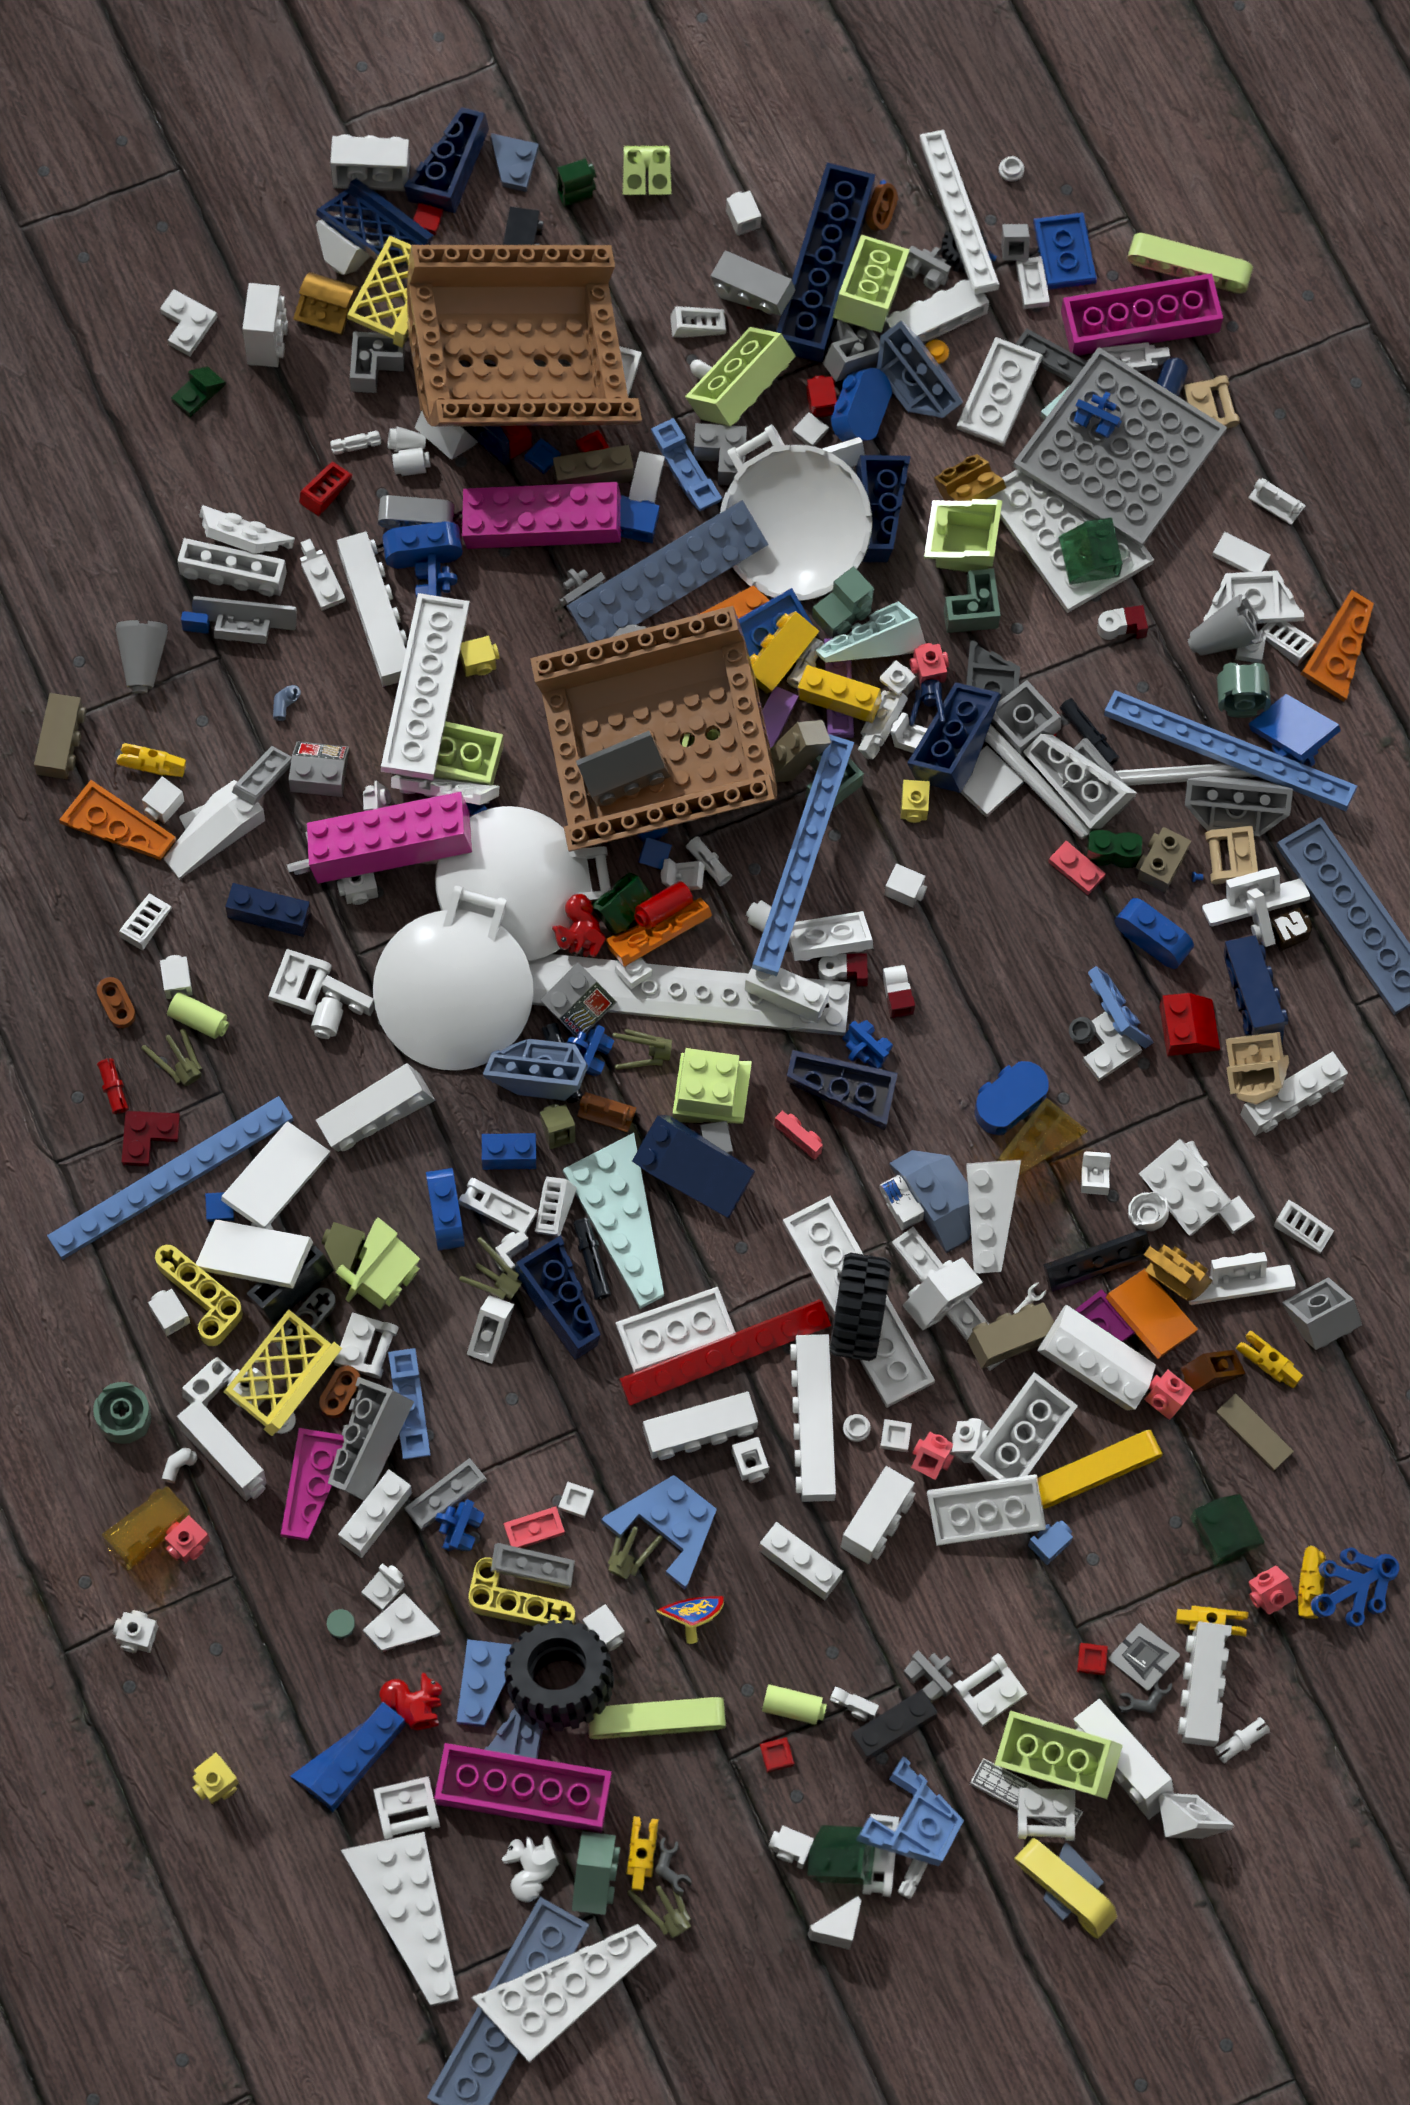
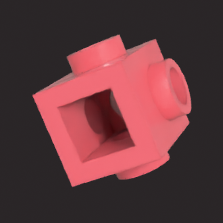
[910,643,949,687]
[1144,1370,1193,1420]
[911,1432,954,1480]
[165,1515,210,1563]
[1248,1566,1297,1615]

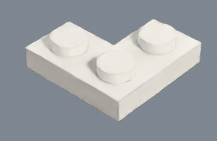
[160,289,217,356]
[1083,1012,1142,1082]

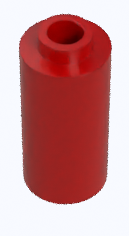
[634,881,693,929]

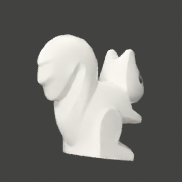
[502,1836,559,1902]

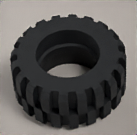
[829,1253,891,1361]
[504,1619,614,1731]

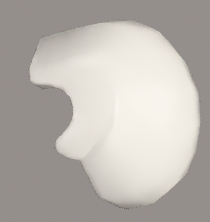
[1128,1191,1169,1231]

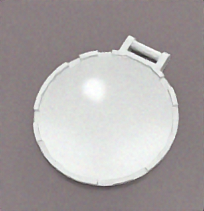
[720,424,872,601]
[435,806,611,962]
[373,885,534,1070]

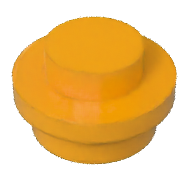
[925,340,949,364]

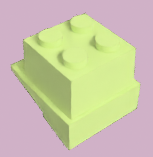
[924,499,1002,572]
[672,1048,752,1124]
[335,1217,420,1310]

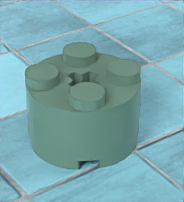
[1217,663,1271,718]
[93,1382,151,1444]

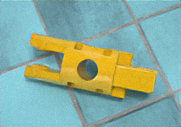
[116,743,186,777]
[1236,1330,1303,1388]
[1298,1545,1326,1619]
[1176,1606,1248,1636]
[627,1816,659,1891]

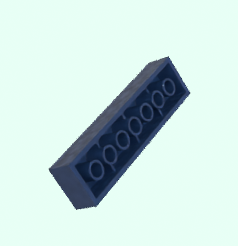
[776,162,875,363]

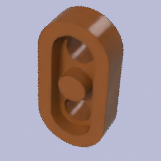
[866,183,898,231]
[97,977,136,1028]
[319,1366,360,1418]

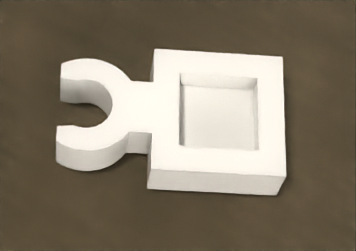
[830,1687,879,1721]

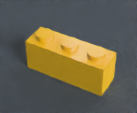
[750,611,819,694]
[797,665,882,723]

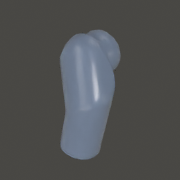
[273,685,301,721]

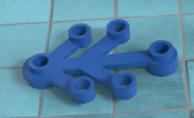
[1311,1548,1399,1627]

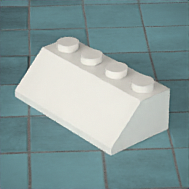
[1037,1305,1156,1410]
[970,1372,1077,1481]

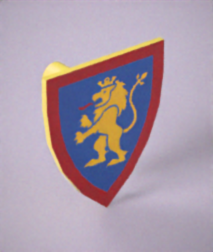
[657,1596,724,1644]

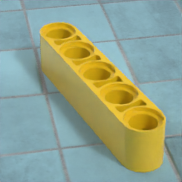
[1037,1430,1163,1509]

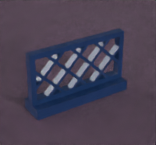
[316,178,434,272]

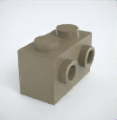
[1136,827,1191,893]

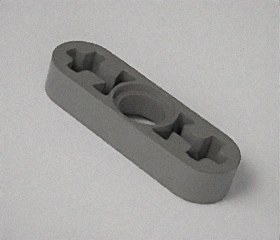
[276,1288,336,1355]

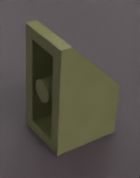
[540,1104,575,1150]
[322,1222,365,1289]

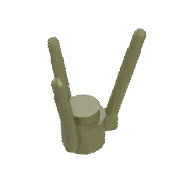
[141,1029,202,1086]
[612,1029,672,1070]
[459,1237,522,1300]
[608,1527,663,1580]
[627,1884,691,1938]

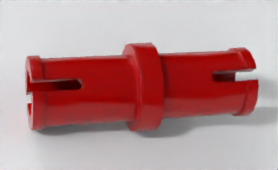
[97,1058,129,1115]

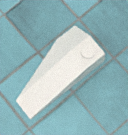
[164,780,265,880]

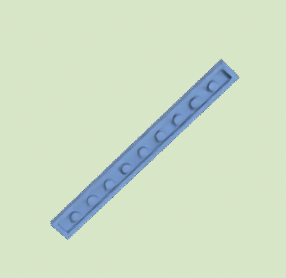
[1104,690,1357,811]
[752,734,854,976]
[47,1096,294,1260]

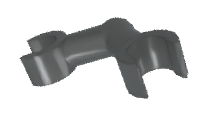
[1118,1677,1172,1713]
[655,1837,692,1896]

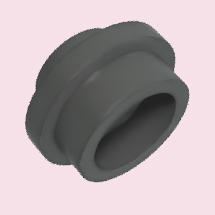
[1069,1017,1096,1044]

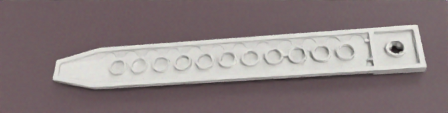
[528,954,850,1036]

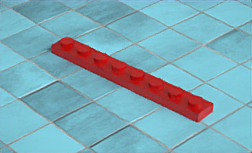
[619,1299,831,1405]

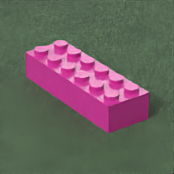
[1061,273,1223,356]
[462,482,621,549]
[307,792,472,883]
[434,1743,612,1833]

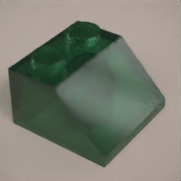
[1059,517,1123,585]
[1190,1494,1265,1566]
[807,1825,875,1885]

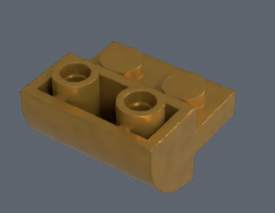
[293,272,359,335]
[934,454,1006,501]
[1144,1245,1213,1301]

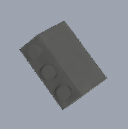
[576,731,670,807]

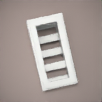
[671,306,726,338]
[1261,622,1316,666]
[119,894,172,950]
[535,1176,577,1237]
[1273,1200,1334,1254]

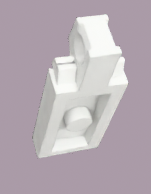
[1101,342,1170,371]
[300,539,346,610]
[858,691,908,759]

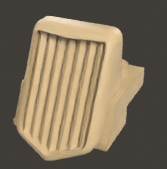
[1226,1032,1289,1105]

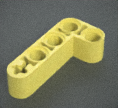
[155,1245,243,1346]
[469,1558,575,1626]
[1014,1838,1117,1939]

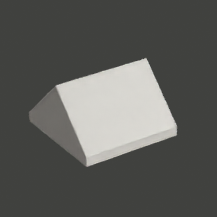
[415,411,477,460]
[1159,1793,1234,1839]
[808,1897,861,1949]

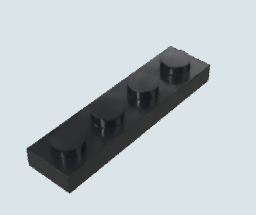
[1043,1229,1150,1292]

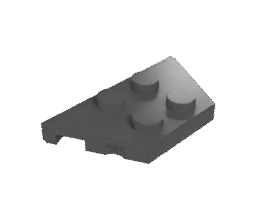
[966,640,1020,727]

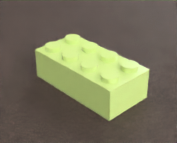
[833,235,909,333]
[685,327,795,426]
[434,721,504,785]
[994,1711,1123,1799]

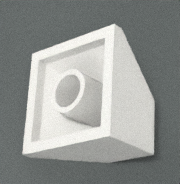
[316,215,379,275]

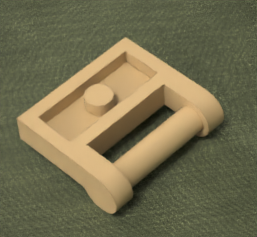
[1182,375,1240,428]
[1205,826,1258,884]

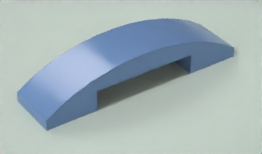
[651,418,722,511]
[388,1348,430,1460]

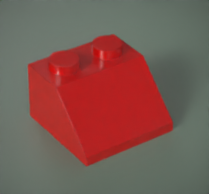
[1159,993,1220,1056]

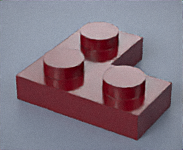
[122,1111,180,1167]

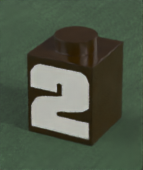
[1271,908,1312,951]

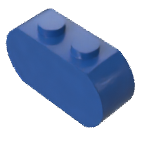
[831,368,892,442]
[382,521,463,569]
[1114,898,1194,969]
[975,1061,1049,1135]
[426,1168,465,1251]

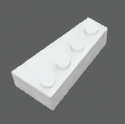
[1023,734,1137,829]
[316,1063,435,1152]
[967,1160,1021,1273]
[1178,1622,1232,1747]
[1074,1699,1174,1820]

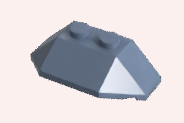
[877,320,963,418]
[483,1039,588,1101]
[889,1150,971,1253]

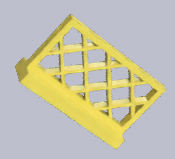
[347,235,411,347]
[224,1310,342,1436]

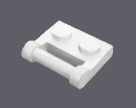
[268,949,332,1015]
[334,1312,399,1379]
[953,1653,1027,1727]
[374,1776,440,1840]
[1017,1788,1075,1841]

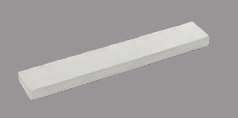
[891,1227,1005,1371]

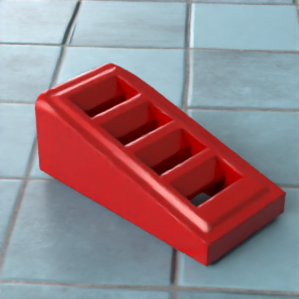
[299,461,352,516]

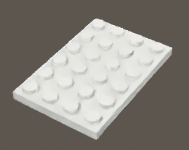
[987,470,1154,613]

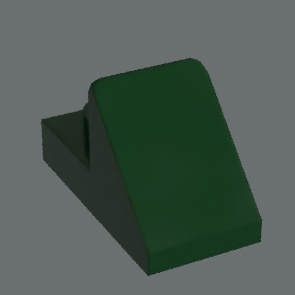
[171,366,226,417]

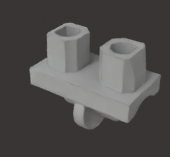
[903,246,951,290]
[558,569,605,607]
[903,1650,953,1703]

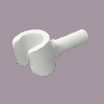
[1013,1282,1047,1314]

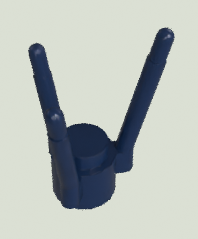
[909,679,945,726]

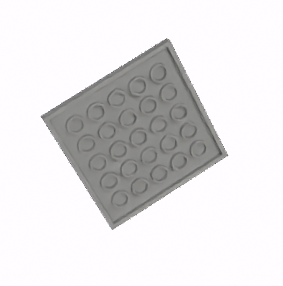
[1013,347,1227,548]

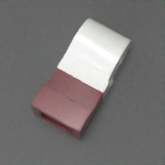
[1097,605,1148,640]
[818,953,868,987]
[883,965,915,1019]

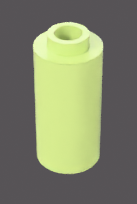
[167,992,229,1039]
[762,1684,827,1725]

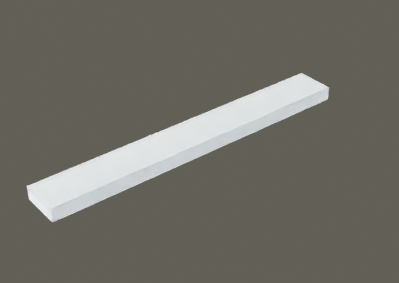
[920,130,999,295]

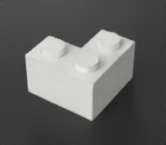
[903,1257,983,1330]

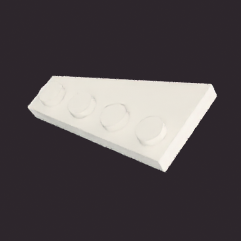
[391,775,499,805]

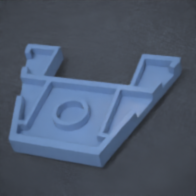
[601,1475,717,1590]
[856,1756,964,1866]

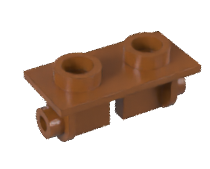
[577,1092,636,1132]

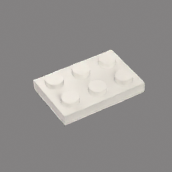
[789,911,873,961]
[1139,1139,1232,1236]

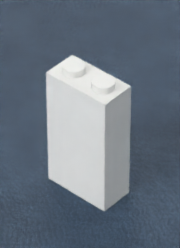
[177,1399,267,1501]

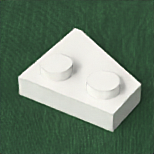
[363,1593,441,1652]

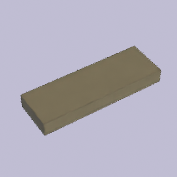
[1215,1393,1294,1472]

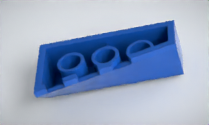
[290,1702,406,1812]

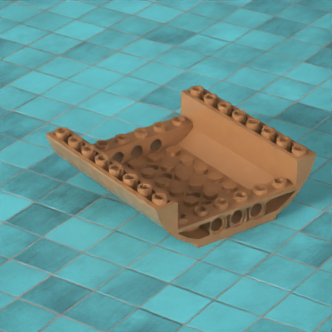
[407,245,642,427]
[530,606,777,852]

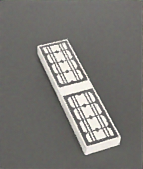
[970,1758,1083,1827]

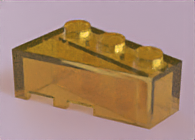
[994,1097,1088,1178]
[101,1486,191,1571]

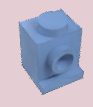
[1028,1521,1073,1565]

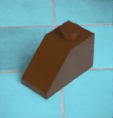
[1180,1350,1246,1392]

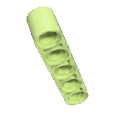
[1127,233,1253,293]
[588,1697,726,1739]

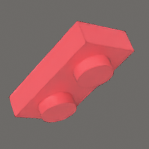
[1048,841,1106,895]
[774,1110,823,1160]
[504,1506,565,1548]

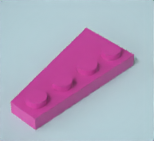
[280,1428,344,1541]

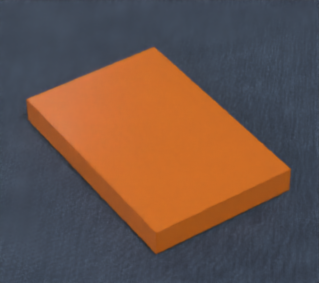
[1105,1268,1198,1359]

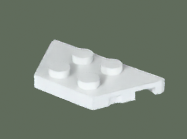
[199,505,295,554]
[1204,571,1304,623]

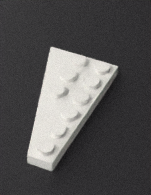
[341,1832,459,2006]
[472,1924,657,2063]

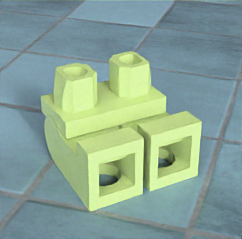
[623,146,671,195]

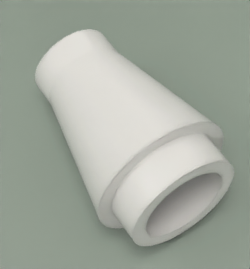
[388,426,426,452]

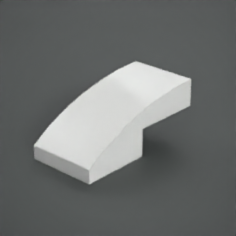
[629,451,665,504]

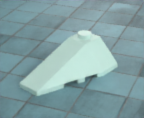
[815,601,925,662]

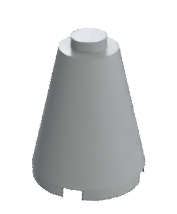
[1188,594,1264,656]
[115,620,168,694]

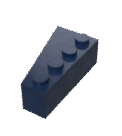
[404,107,489,213]
[855,455,911,562]
[1224,935,1288,1045]
[786,1050,898,1130]
[514,1235,600,1360]

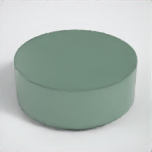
[327,1609,355,1639]

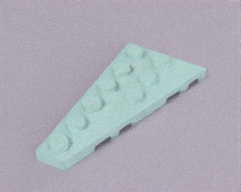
[563,1133,664,1309]

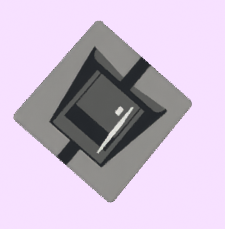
[1108,1623,1180,1690]

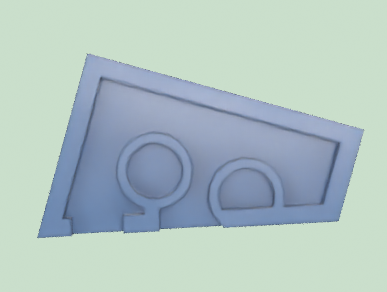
[1088,966,1154,1049]
[457,1639,512,1727]

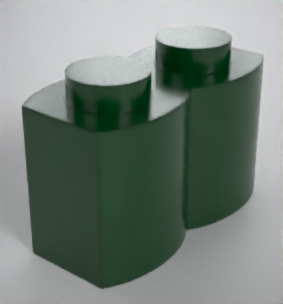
[556,158,596,207]
[1086,830,1142,868]
[593,873,653,934]

